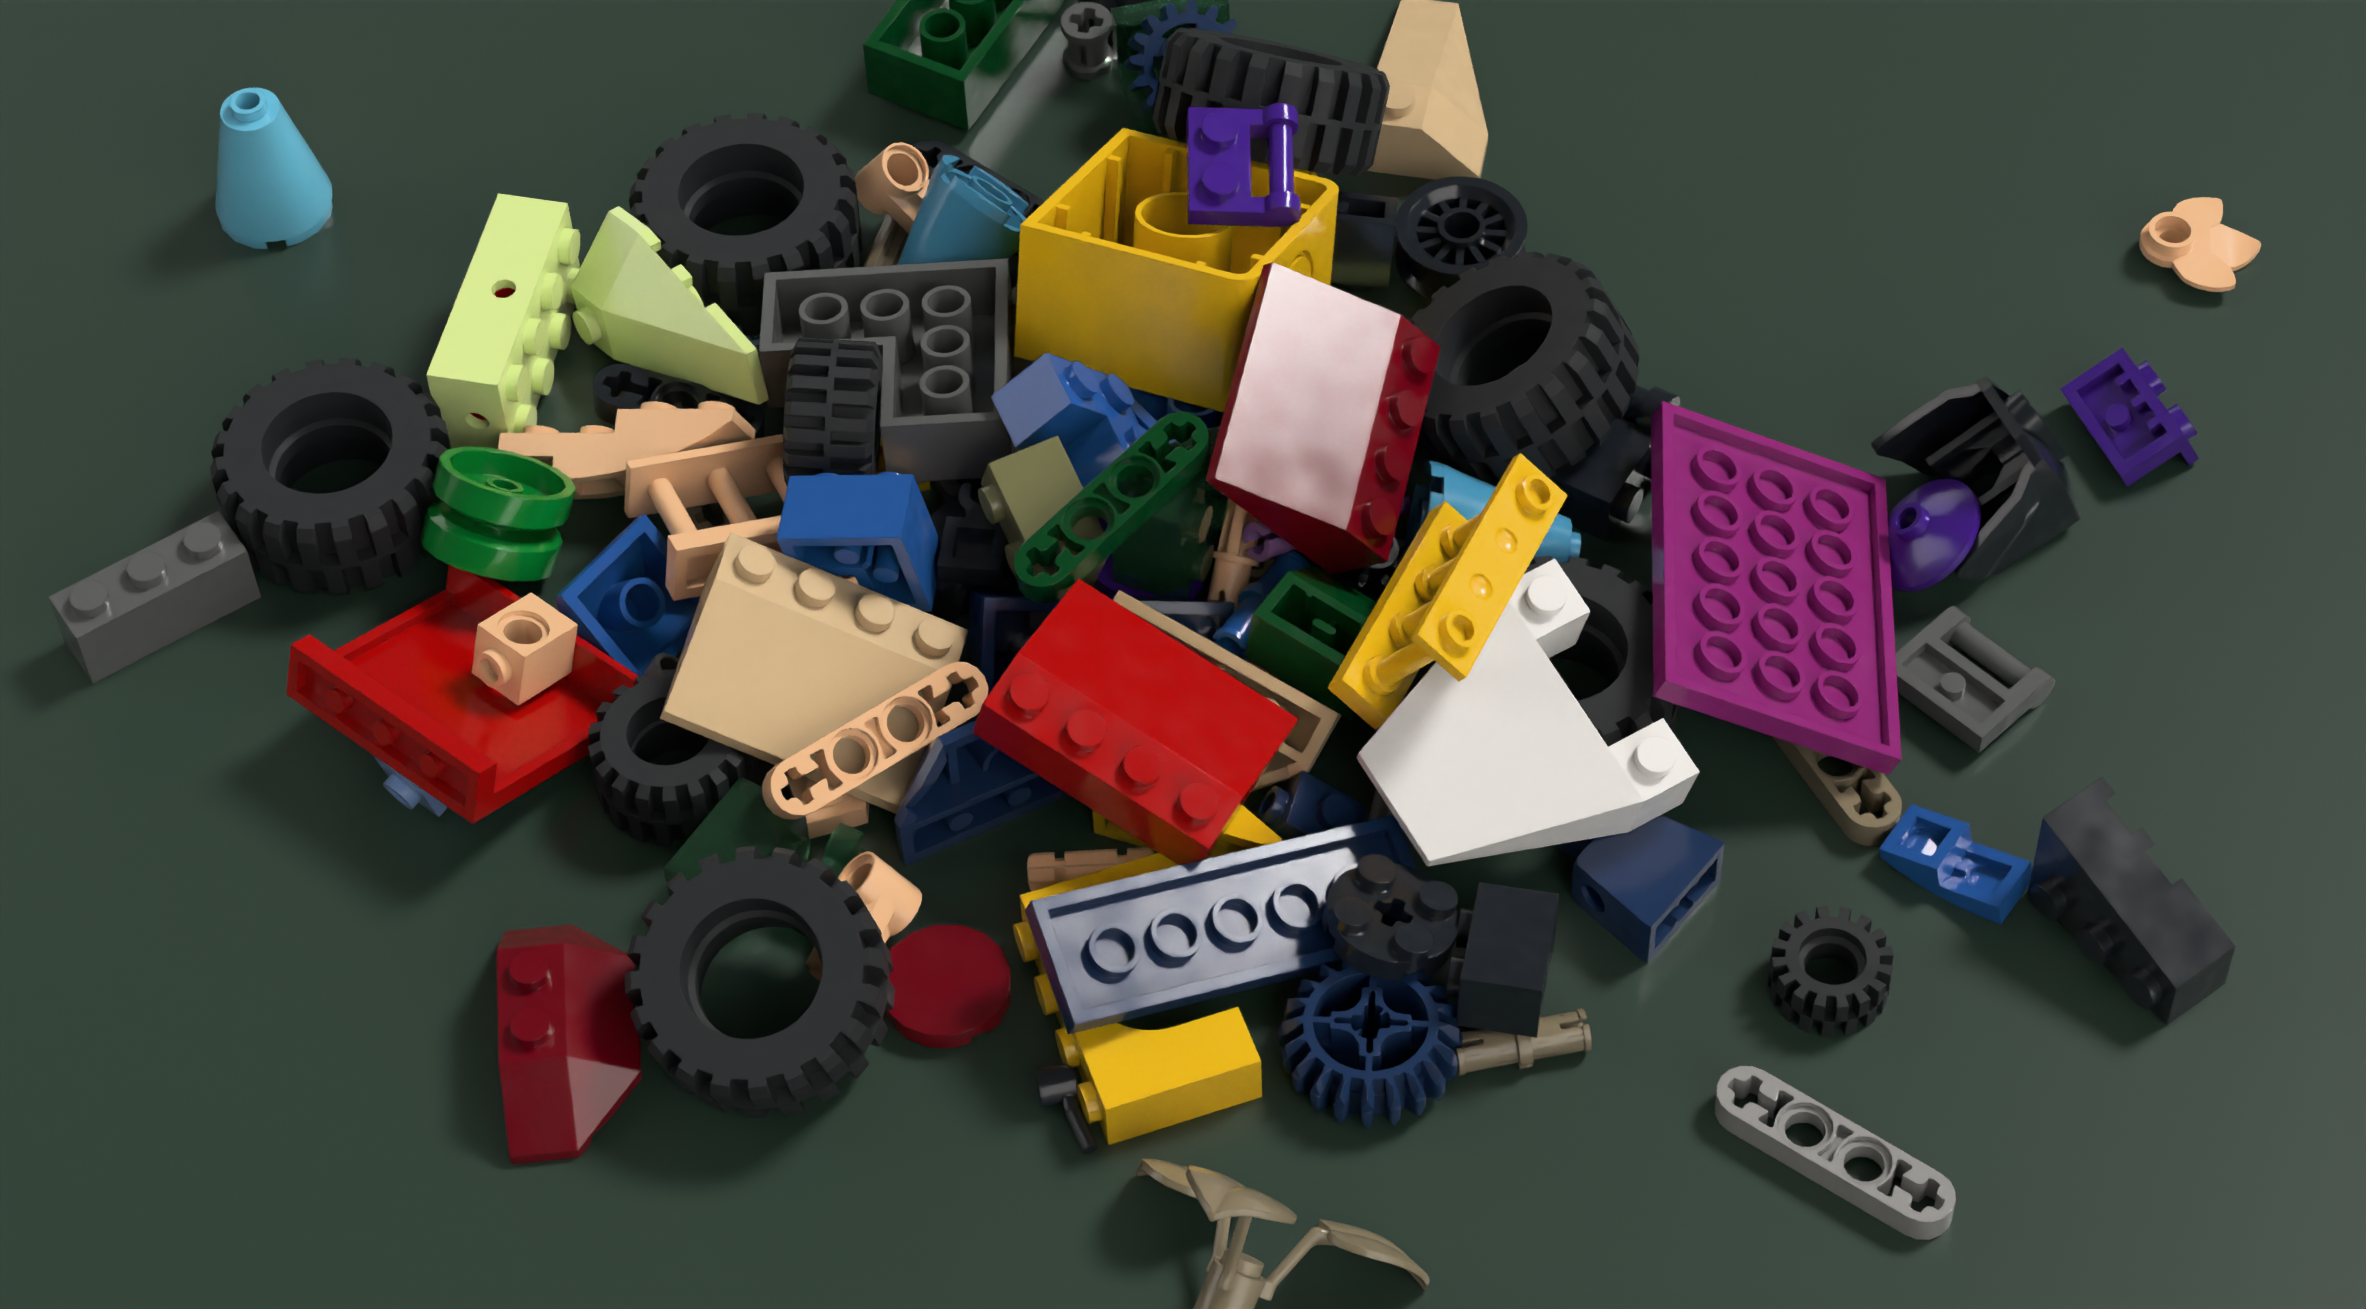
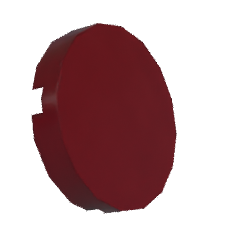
[884,925,1012,1048]

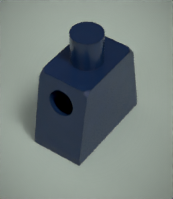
[1556,815,1725,964]

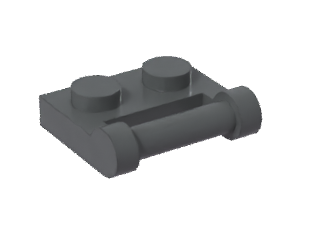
[1896,606,2055,753]

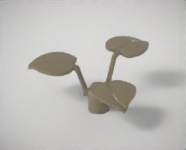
[1137,1158,1430,1309]

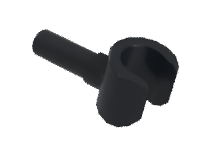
[1036,1064,1099,1154]

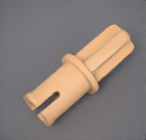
[1207,498,1260,611]

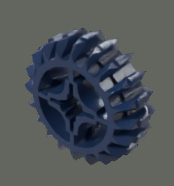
[1279,961,1463,1129]

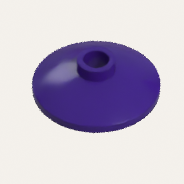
[1888,479,1981,592]

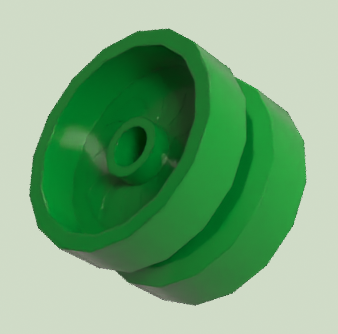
[420,446,576,581]

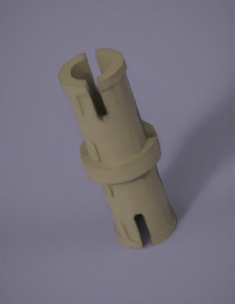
[1456,1008,1592,1076]

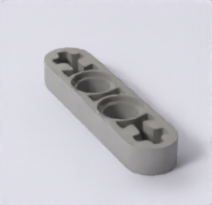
[1714,1066,1956,1240]

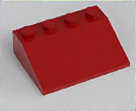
[972,578,1299,865]

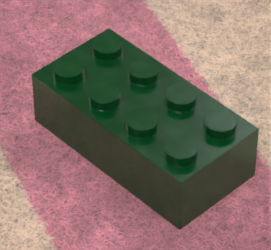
[863,0,1066,131]

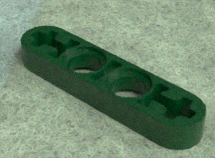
[1013,412,1211,603]

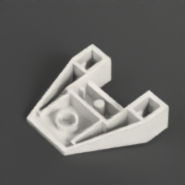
[1357,558,1700,867]

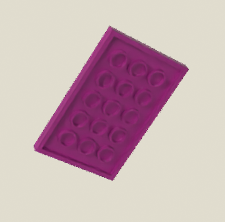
[1651,401,1902,775]

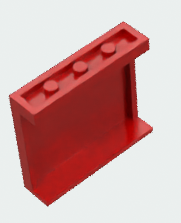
[286,565,639,824]

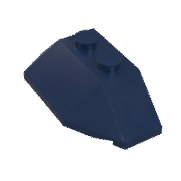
[894,720,1069,866]

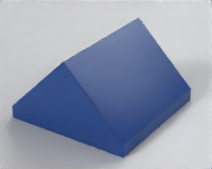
[555,514,700,676]

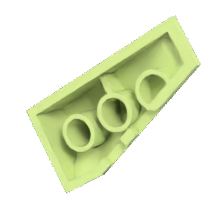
[571,206,769,405]

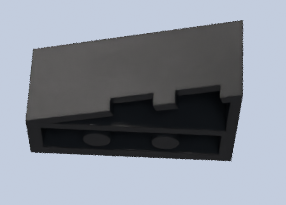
[2027,777,2236,1025]

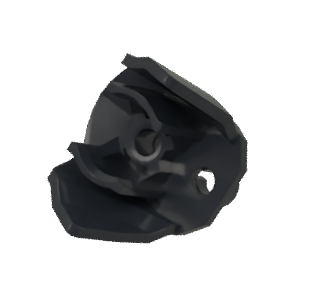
[1871,376,2081,581]

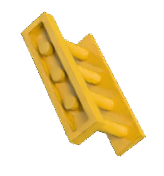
[1328,453,1568,730]

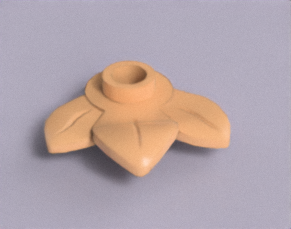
[2139,197,2261,292]

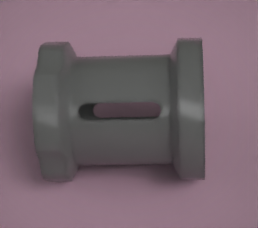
[1061,2,1114,79]

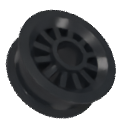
[1395,176,1528,301]

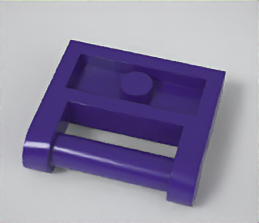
[1186,103,1301,227]

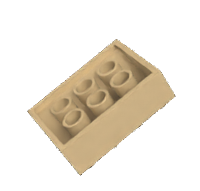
[660,532,968,814]

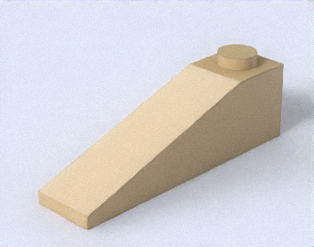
[1367,0,1488,180]

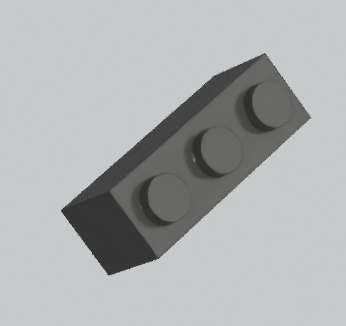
[49,511,261,684]

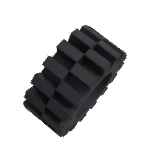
[1768,906,1894,1037]

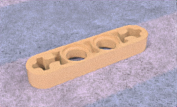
[762,662,988,820]

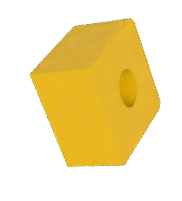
[1014,128,1339,412]

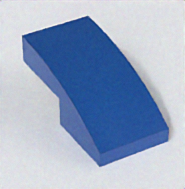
[1879,804,2032,925]

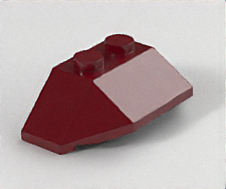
[497,924,642,1164]

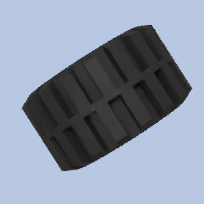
[783,338,883,486]
[588,669,759,846]

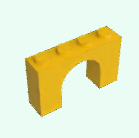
[1013,853,1262,1146]

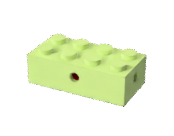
[426,193,580,449]

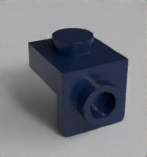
[1257,770,1368,841]

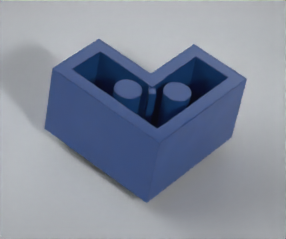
[991,352,1154,518]
[777,472,941,612]

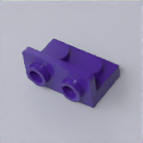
[2060,347,2199,487]

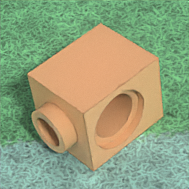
[472,593,578,705]

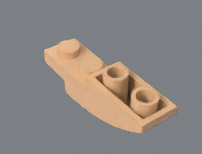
[498,401,755,500]

